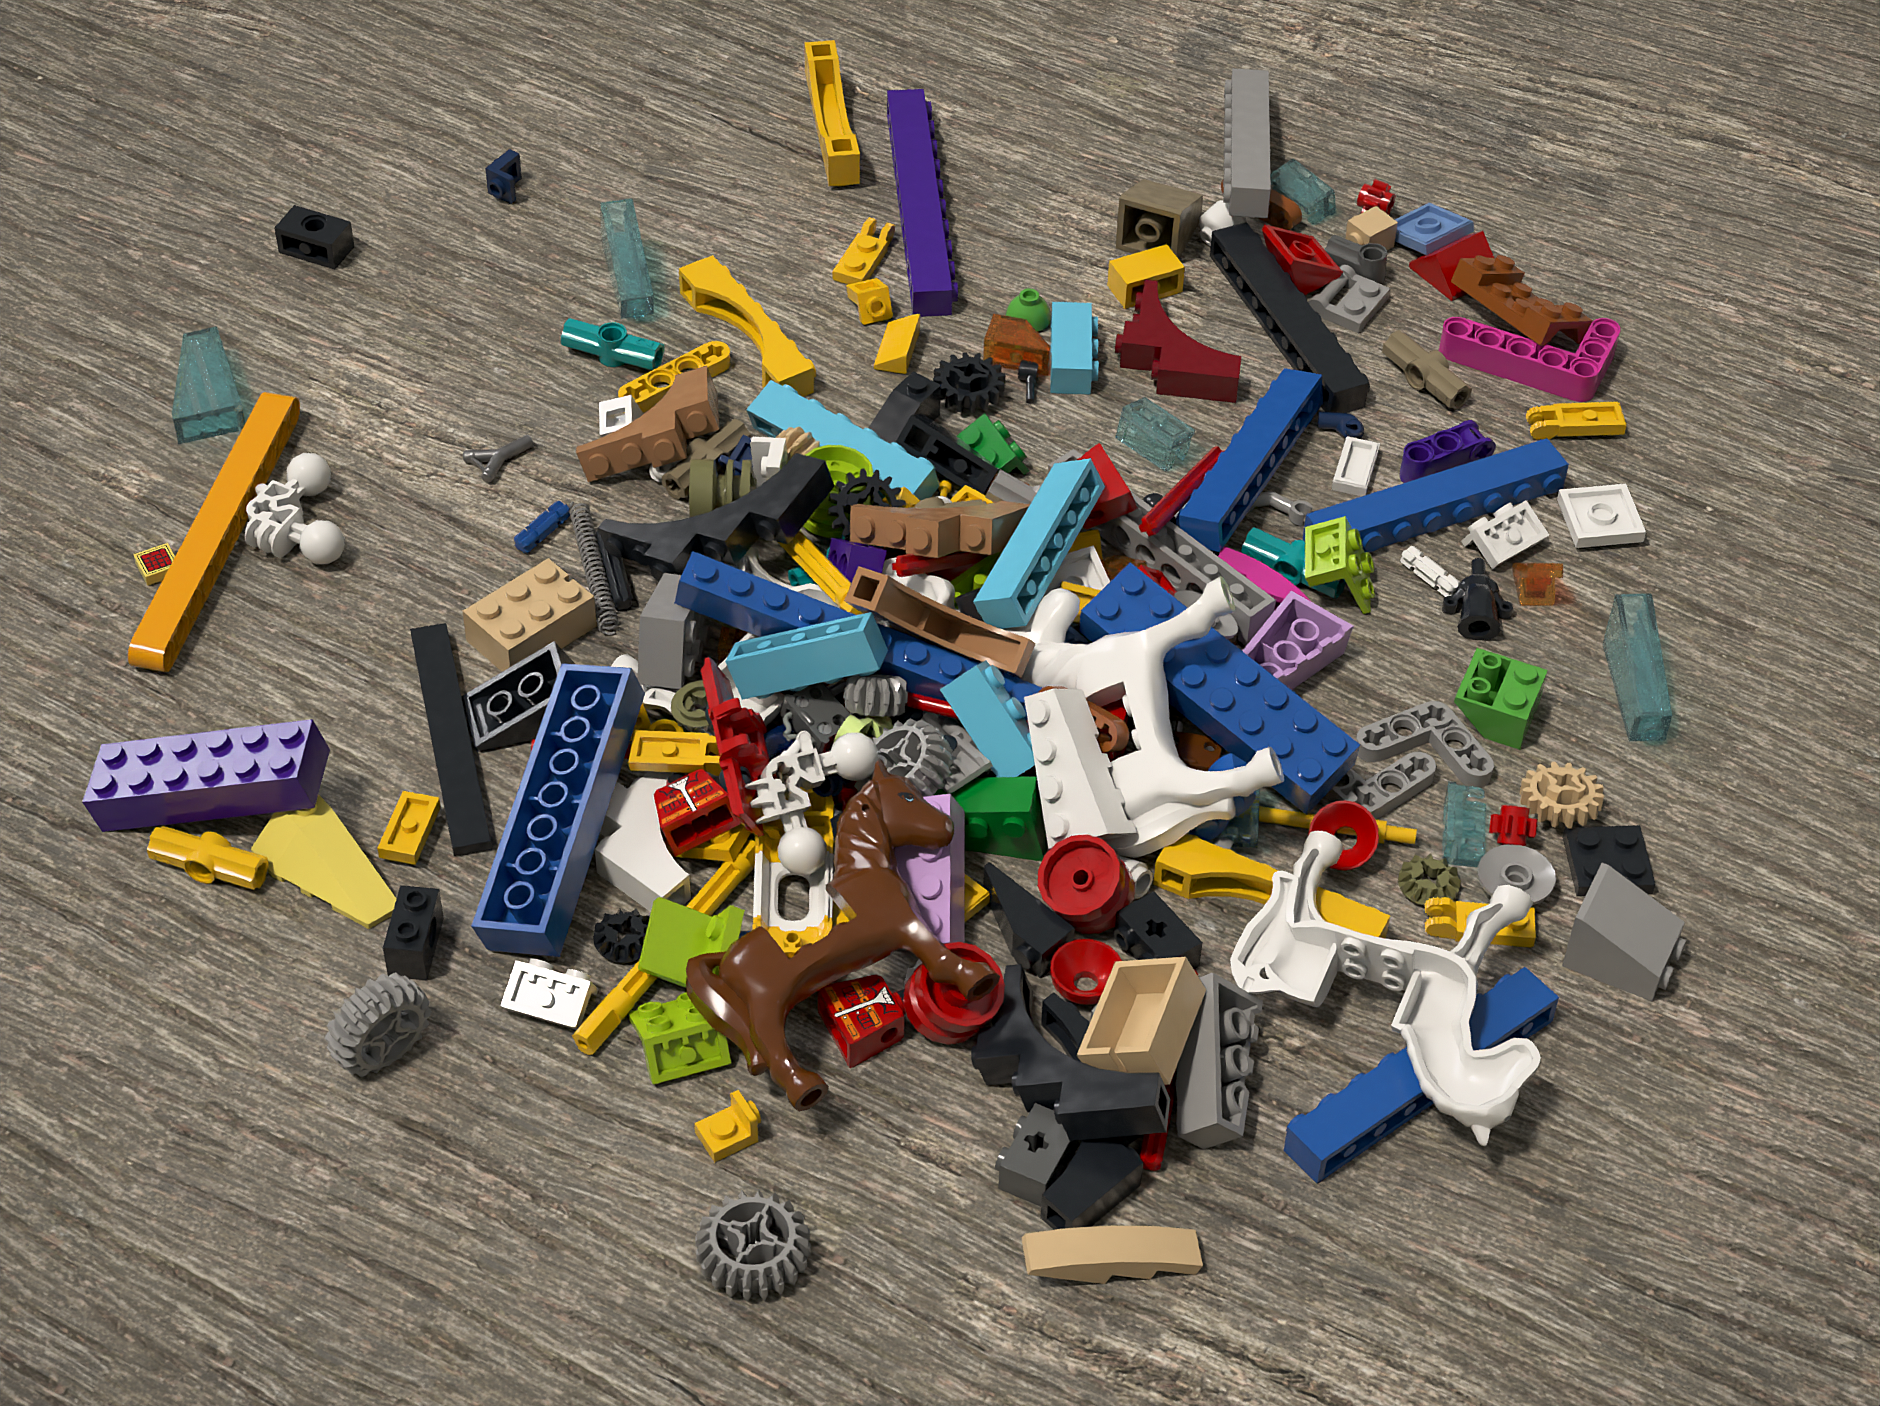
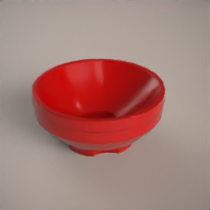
[1308,800,1379,871]
[1050,939,1122,1004]

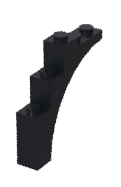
[597,453,835,582]
[971,964,1171,1141]
[1040,992,1143,1230]

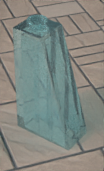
[600,199,654,319]
[172,326,245,444]
[1602,593,1672,742]

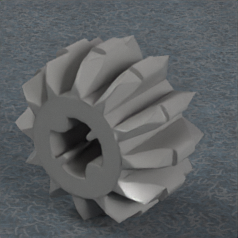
[843,674,908,717]

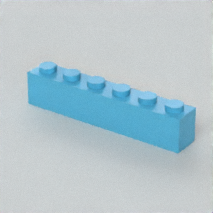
[746,380,939,501]
[973,458,1105,629]

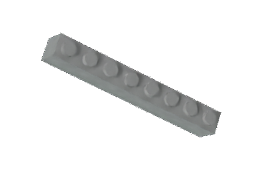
[1223,68,1271,218]

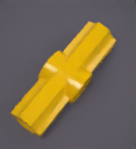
[147,826,269,890]

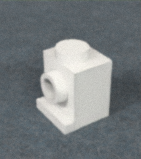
[599,395,643,438]

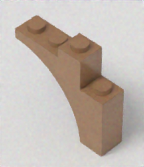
[576,365,719,482]
[850,501,1030,558]
[844,566,1036,678]

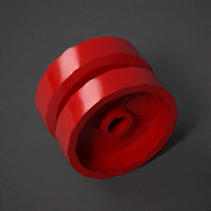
[1037,834,1135,934]
[903,942,1005,1045]

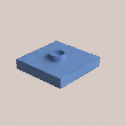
[1395,203,1474,255]

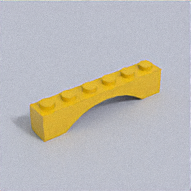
[804,40,860,186]
[679,255,816,397]
[1153,834,1390,939]

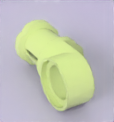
[834,715,893,742]

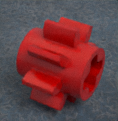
[1357,179,1396,215]
[1489,805,1538,846]

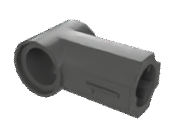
[1324,234,1387,284]

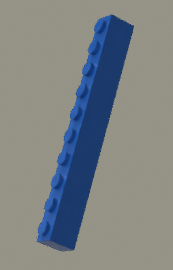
[674,551,1042,720]

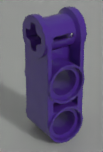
[1399,420,1496,483]

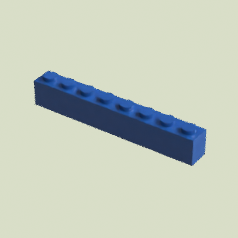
[1176,368,1323,552]
[1302,438,1569,553]
[1283,967,1559,1184]

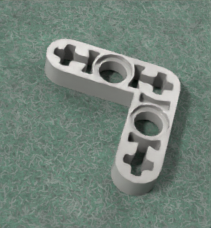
[1356,701,1494,788]
[1325,752,1436,820]

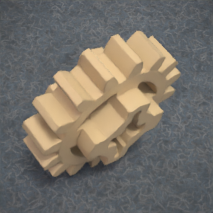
[1520,762,1604,828]

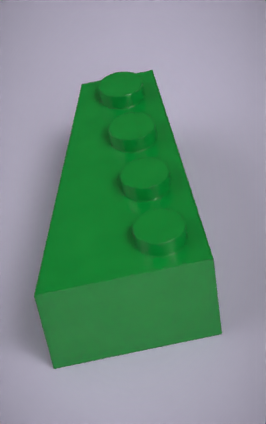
[934,777,1048,862]

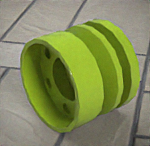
[803,445,873,538]

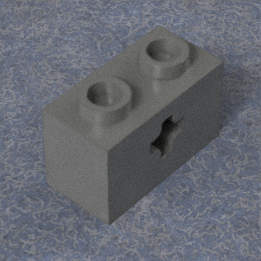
[995,1103,1079,1207]

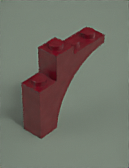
[1115,280,1242,403]

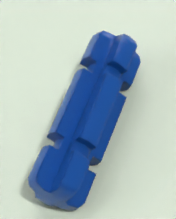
[514,501,570,553]

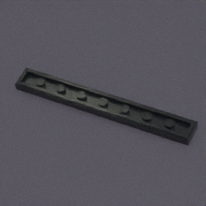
[410,623,492,856]

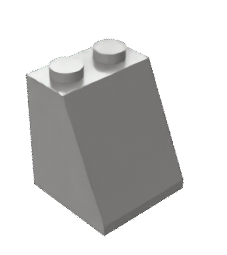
[1562,863,1687,1002]

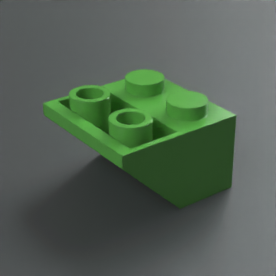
[1454,648,1548,750]

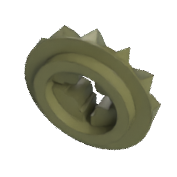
[671,680,709,732]
[1398,853,1461,906]

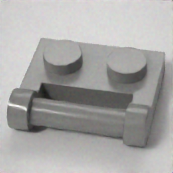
[1308,265,1391,334]

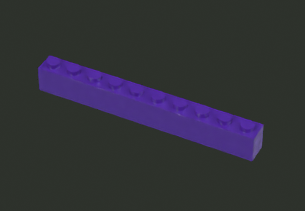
[887,89,958,317]

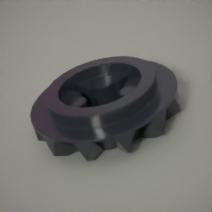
[593,908,650,963]

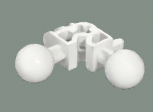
[245,453,345,565]
[745,731,879,876]

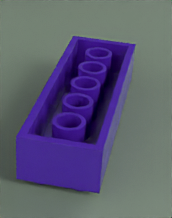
[82,719,330,832]

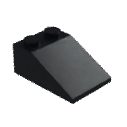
[461,641,575,751]

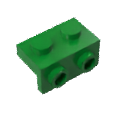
[957,413,1030,475]

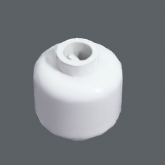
[1199,200,1247,246]

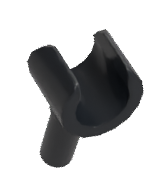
[1018,360,1038,404]

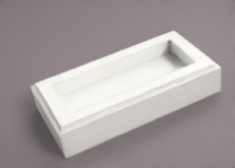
[1331,436,1380,497]

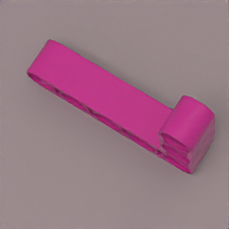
[1439,317,1621,402]

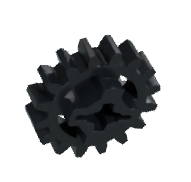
[933,352,1006,413]
[827,468,906,546]

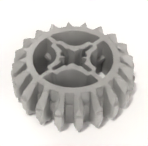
[854,718,954,797]
[325,972,432,1077]
[695,1189,811,1302]

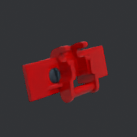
[701,657,778,837]

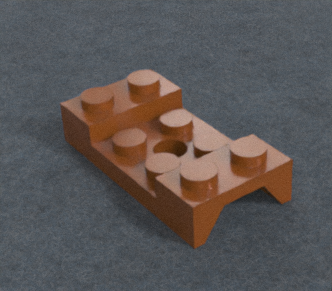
[1451,255,1593,346]

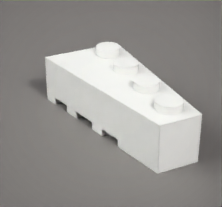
[1024,689,1137,849]

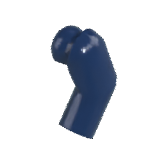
[1318,412,1364,439]

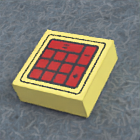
[133,543,175,586]

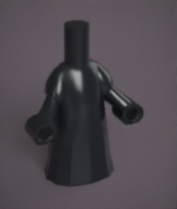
[1442,558,1513,640]

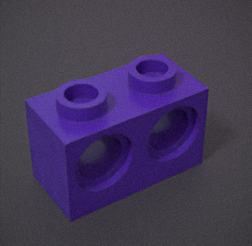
[828,538,886,583]

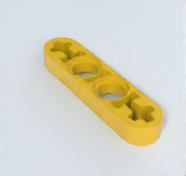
[618,341,730,413]

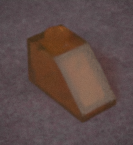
[983,314,1051,376]

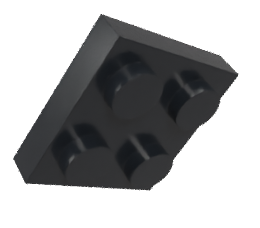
[1562,825,1655,897]

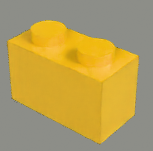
[1107,244,1185,309]

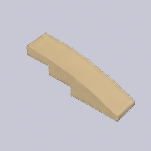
[1022,1225,1203,1284]

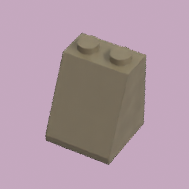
[1115,179,1203,259]

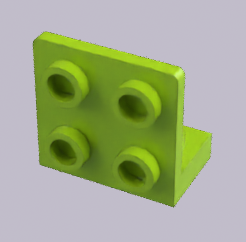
[1305,516,1375,614]
[638,897,745,988]
[628,992,731,1084]

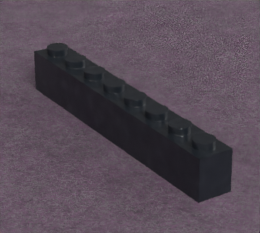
[1210,222,1370,413]

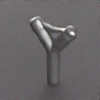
[463,435,534,483]

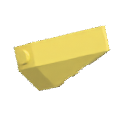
[251,794,397,929]

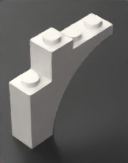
[595,771,691,912]

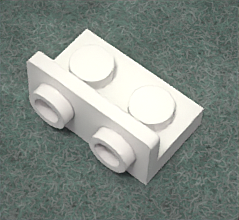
[750,437,788,488]
[1461,500,1549,569]
[501,958,599,1030]

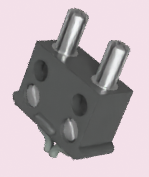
[781,679,868,754]

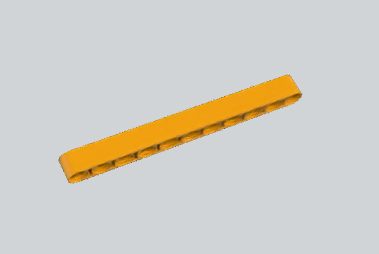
[128,392,300,672]

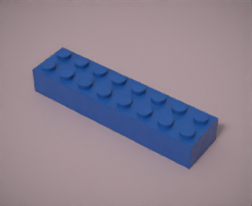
[1079,562,1360,815]
[471,664,645,957]

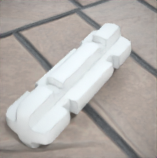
[1400,546,1460,597]

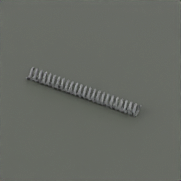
[569,501,619,635]

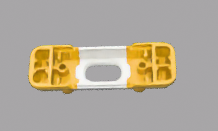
[752,787,834,959]

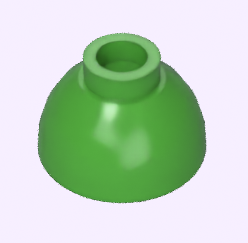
[1005,288,1051,333]

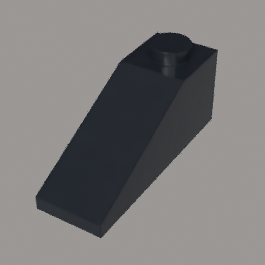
[868,371,941,444]
[895,414,999,495]
[983,862,1075,978]

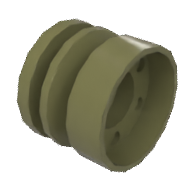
[689,459,757,517]

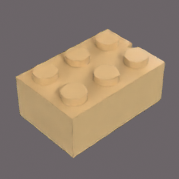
[462,558,597,672]
[1077,957,1206,1085]

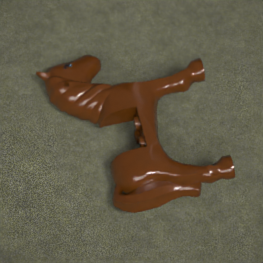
[686,759,1000,1112]

